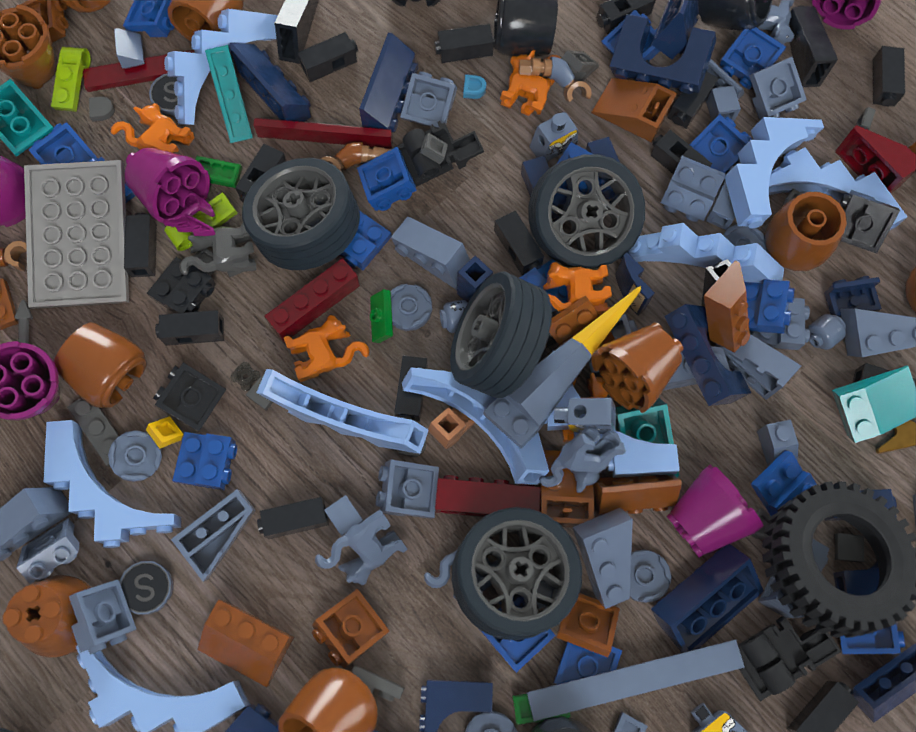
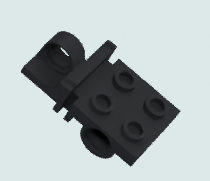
[393,121,484,187]
[738,616,842,701]

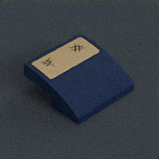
[615,253,655,316]

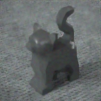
[179,223,256,275]

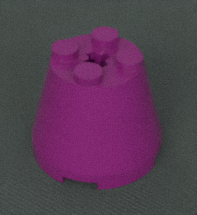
[812,0,882,29]
[125,148,210,224]
[0,155,26,227]
[0,341,60,421]
[666,464,764,557]

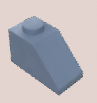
[757,420,799,466]

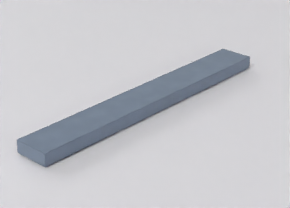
[526,640,744,721]

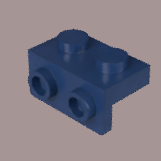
[824,276,882,318]

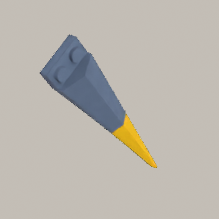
[483,286,641,449]

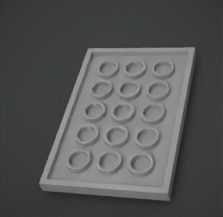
[24,160,129,309]

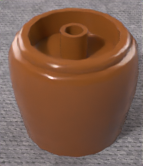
[168,0,244,41]
[764,192,847,271]
[54,322,146,408]
[278,668,378,732]

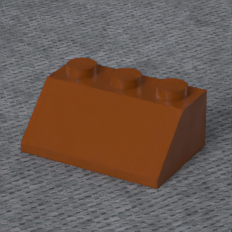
[704,260,750,353]
[593,474,682,515]
[197,599,294,687]

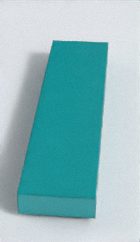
[205,45,253,143]

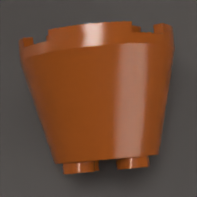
[0,5,57,89]
[591,322,683,413]
[2,575,91,657]

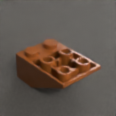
[592,78,677,143]
[539,450,594,528]

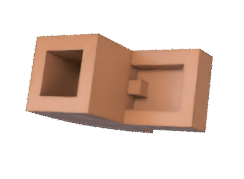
[428,407,475,449]

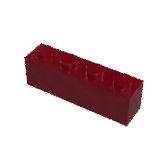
[265,258,360,343]
[435,475,541,517]

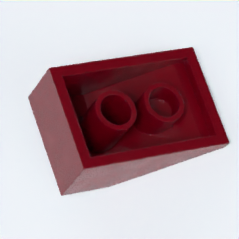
[835,125,916,193]

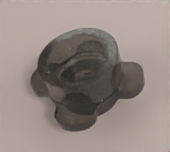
[230,362,261,391]

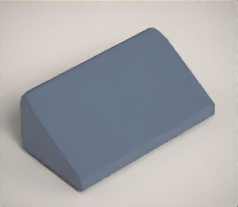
[114,28,145,69]
[707,59,745,99]

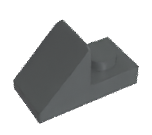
[562,50,599,82]
[352,665,405,702]

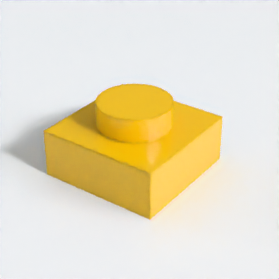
[146,416,184,449]

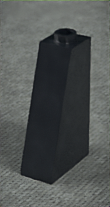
[275,0,319,64]
[789,6,838,87]

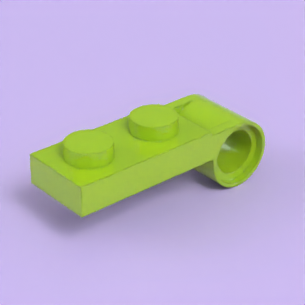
[51,47,91,112]
[164,192,238,251]

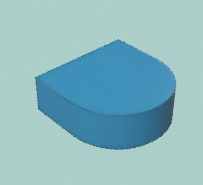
[463,74,486,99]

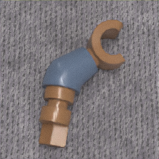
[519,57,592,102]

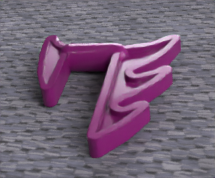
[163,196,216,236]

